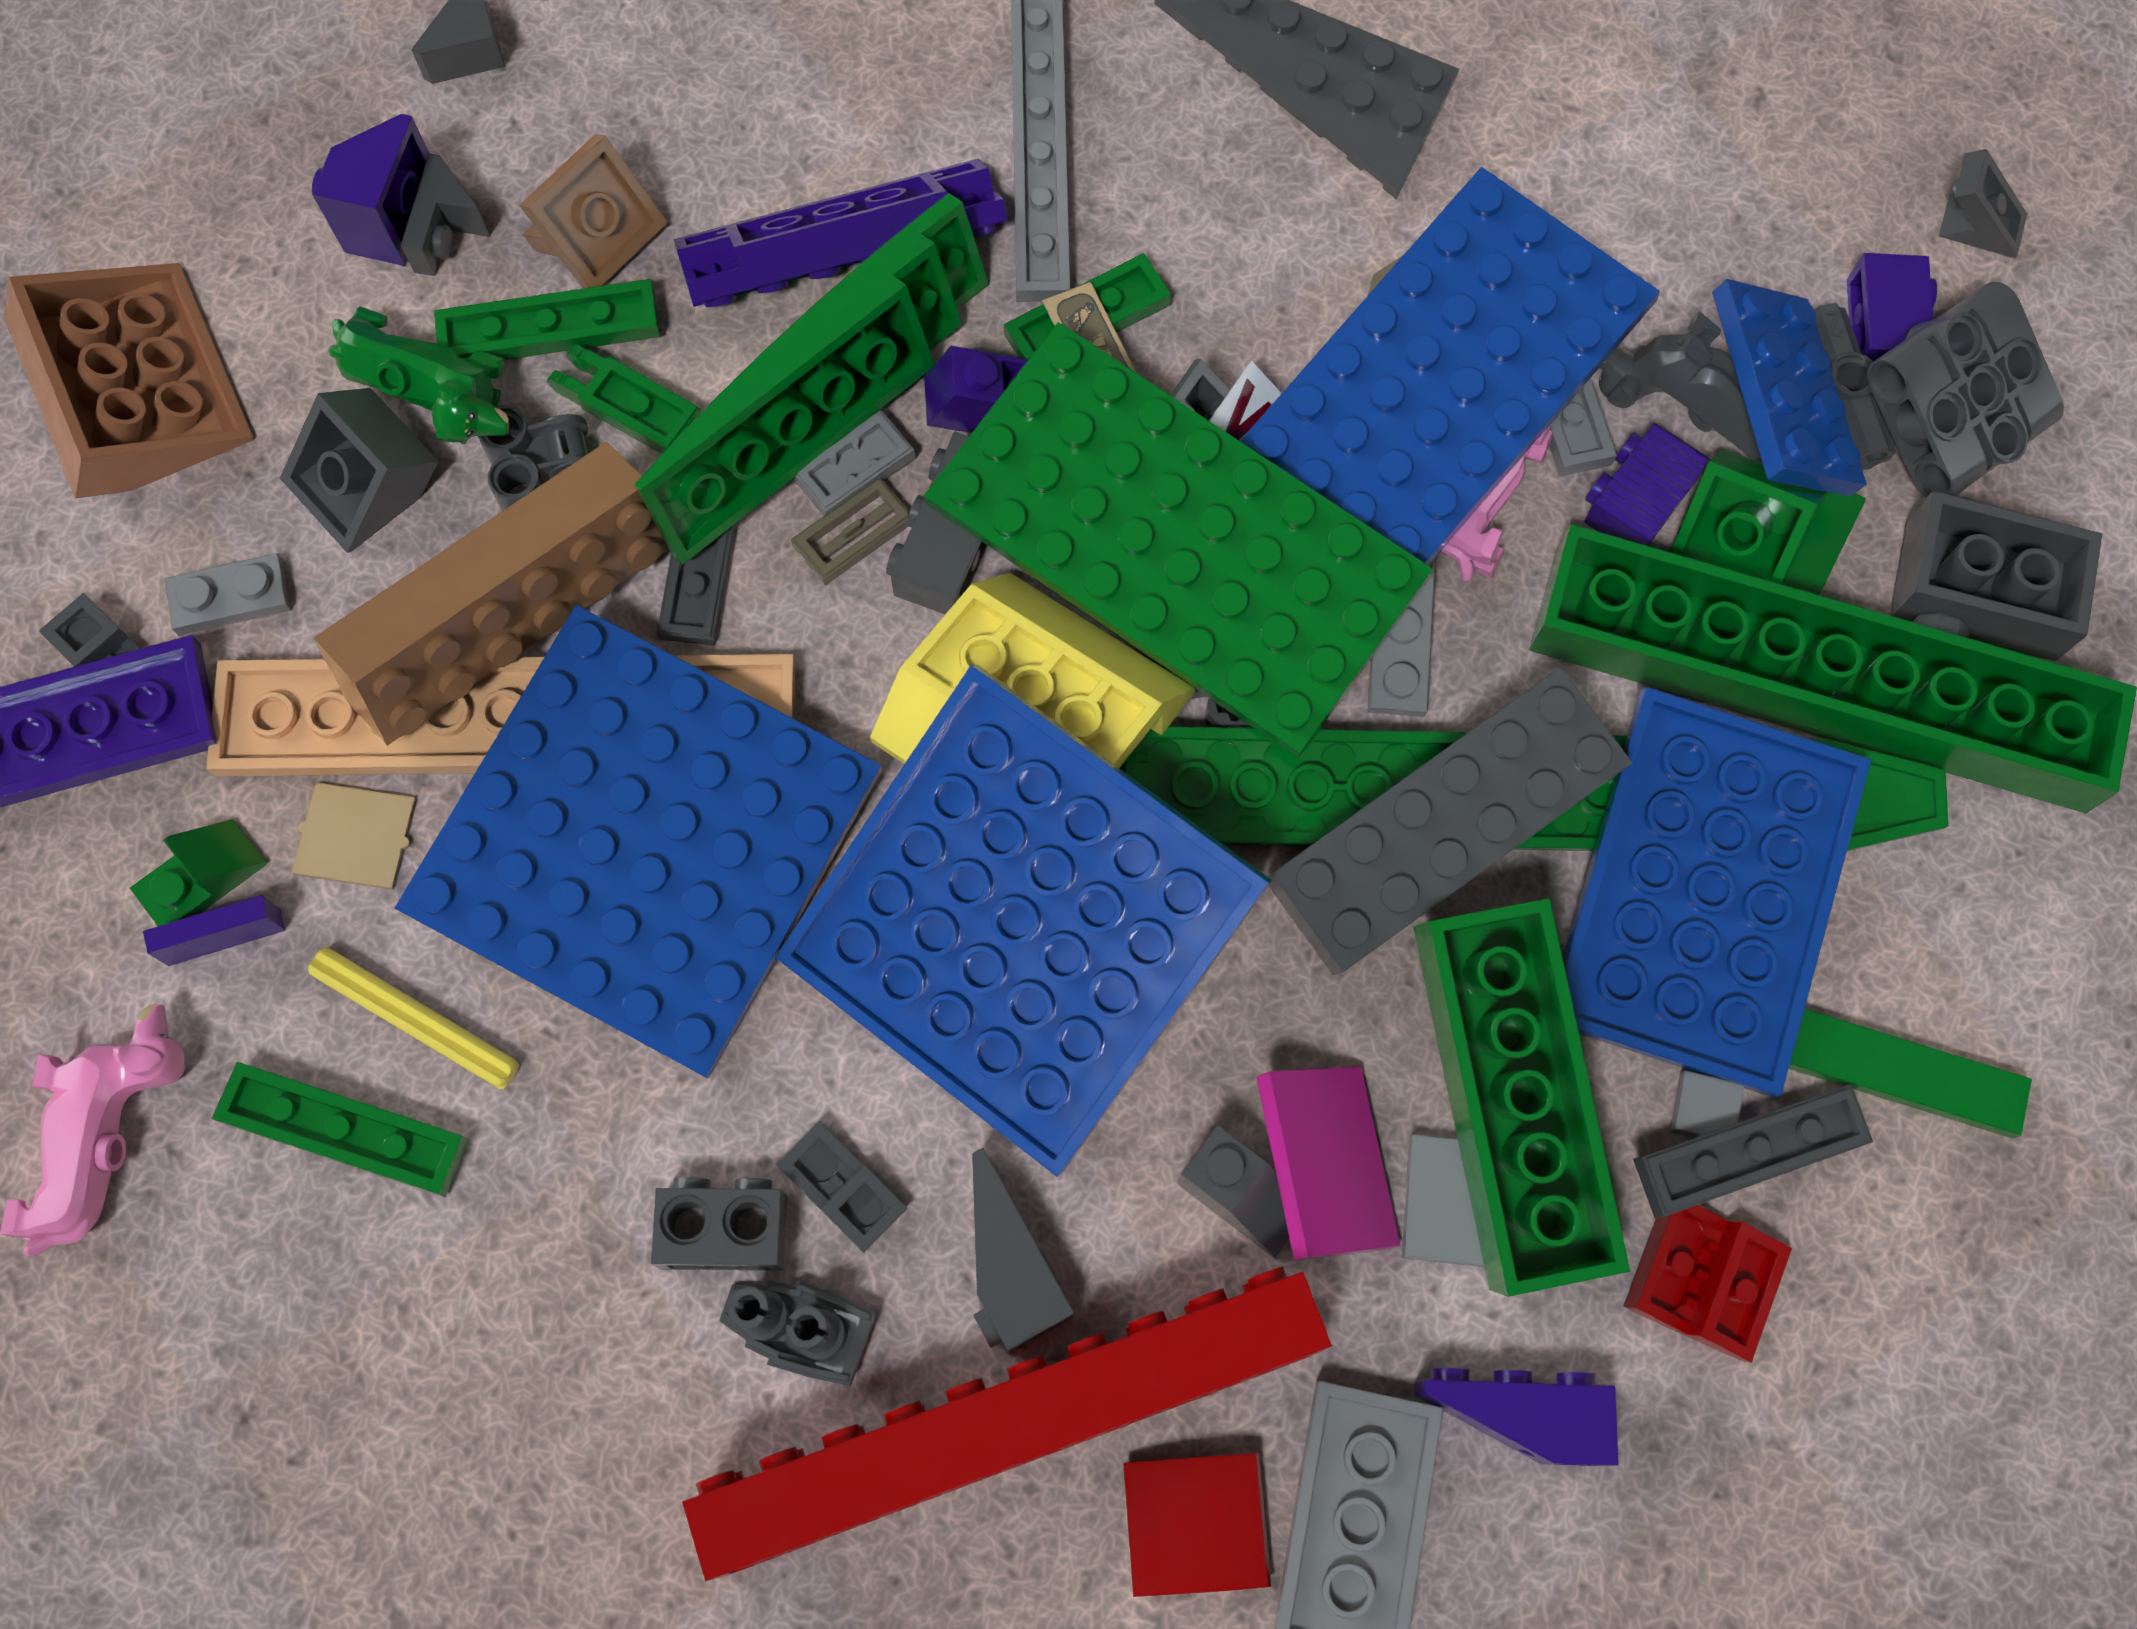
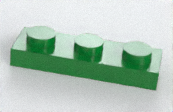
[1004,253,1171,360]

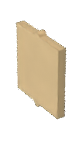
[291,782,417,890]

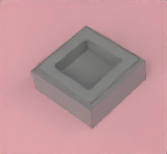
[1670,1070,1744,1137]

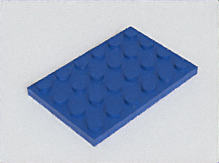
[1563,687,1871,1098]

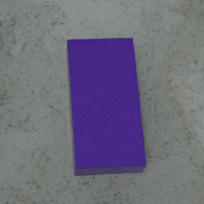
[143,895,285,966]

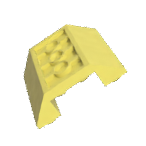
[870,572,1195,768]

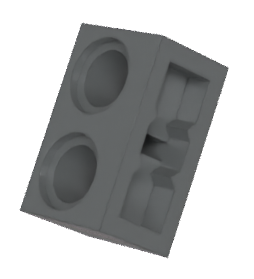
[651,1177,787,1271]

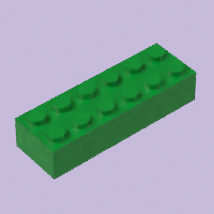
[1413,898,1631,1297]

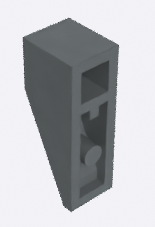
[972,1148,1074,1355]

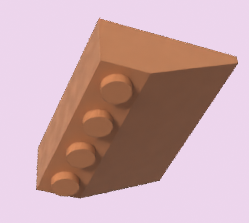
[4,263,253,499]

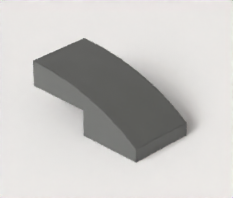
[39,593,141,667]
[775,1121,908,1253]

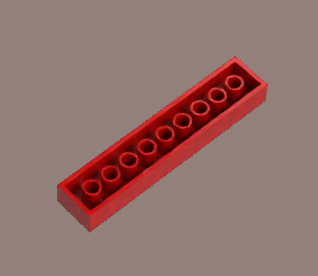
[682,1266,1332,1582]

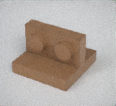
[519,134,668,288]

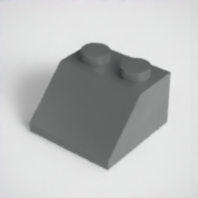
[280,388,439,553]

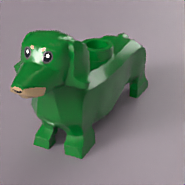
[328,306,509,444]

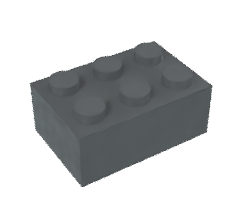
[1890,491,2103,661]

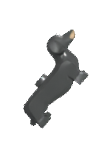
[1598,311,1761,460]

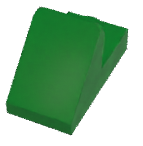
[130,819,267,926]

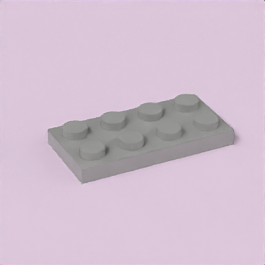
[1274,1381,1443,1629]

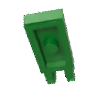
[547,344,701,454]

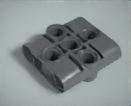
[1867,282,2064,498]

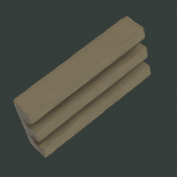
[791,478,910,586]

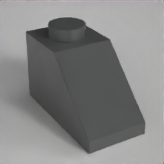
[1177,1125,1290,1259]

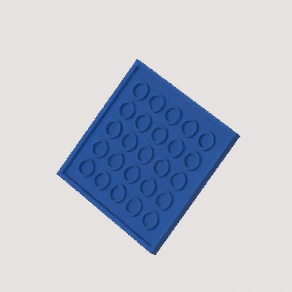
[394,605,882,1078]
[775,665,1272,1177]

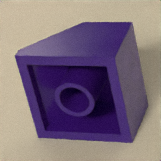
[312,114,429,266]

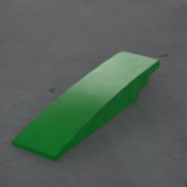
[634,193,989,565]

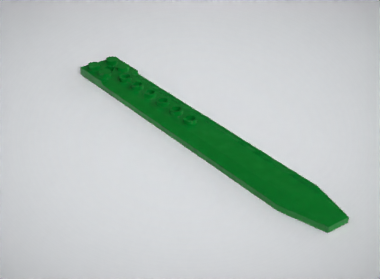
[1120,727,1949,851]

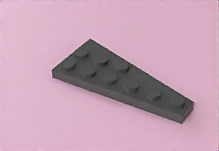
[1155,0,1459,199]

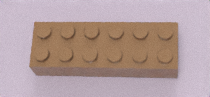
[314,442,667,746]

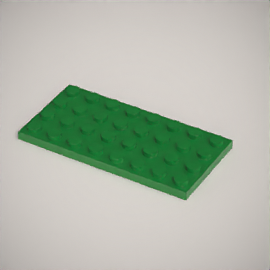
[923,322,1433,759]

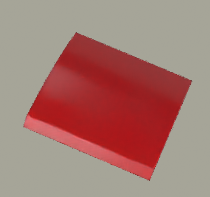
[1623,1205,1792,1363]
[1123,1453,1271,1597]

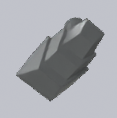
[719,1280,876,1387]

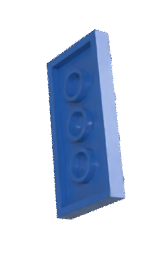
[1712,279,1867,496]

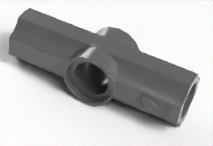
[1814,303,1896,470]

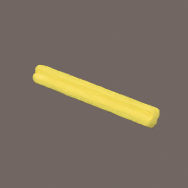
[308,947,519,1089]

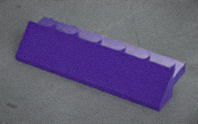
[673,159,1008,307]

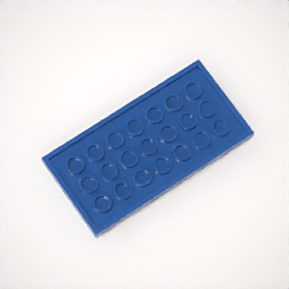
[1240,166,1660,566]

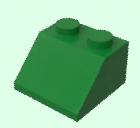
[1670,449,1827,585]

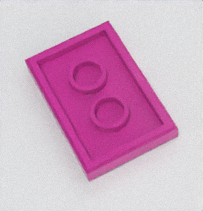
[1256,1066,1401,1261]

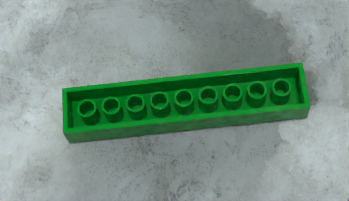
[1529,524,2137,813]

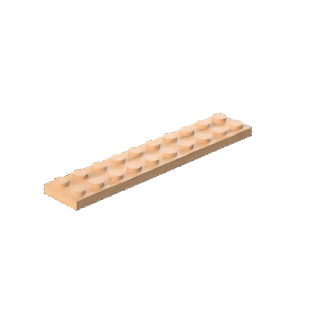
[206,654,796,777]

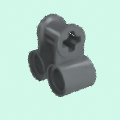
[478,405,588,511]

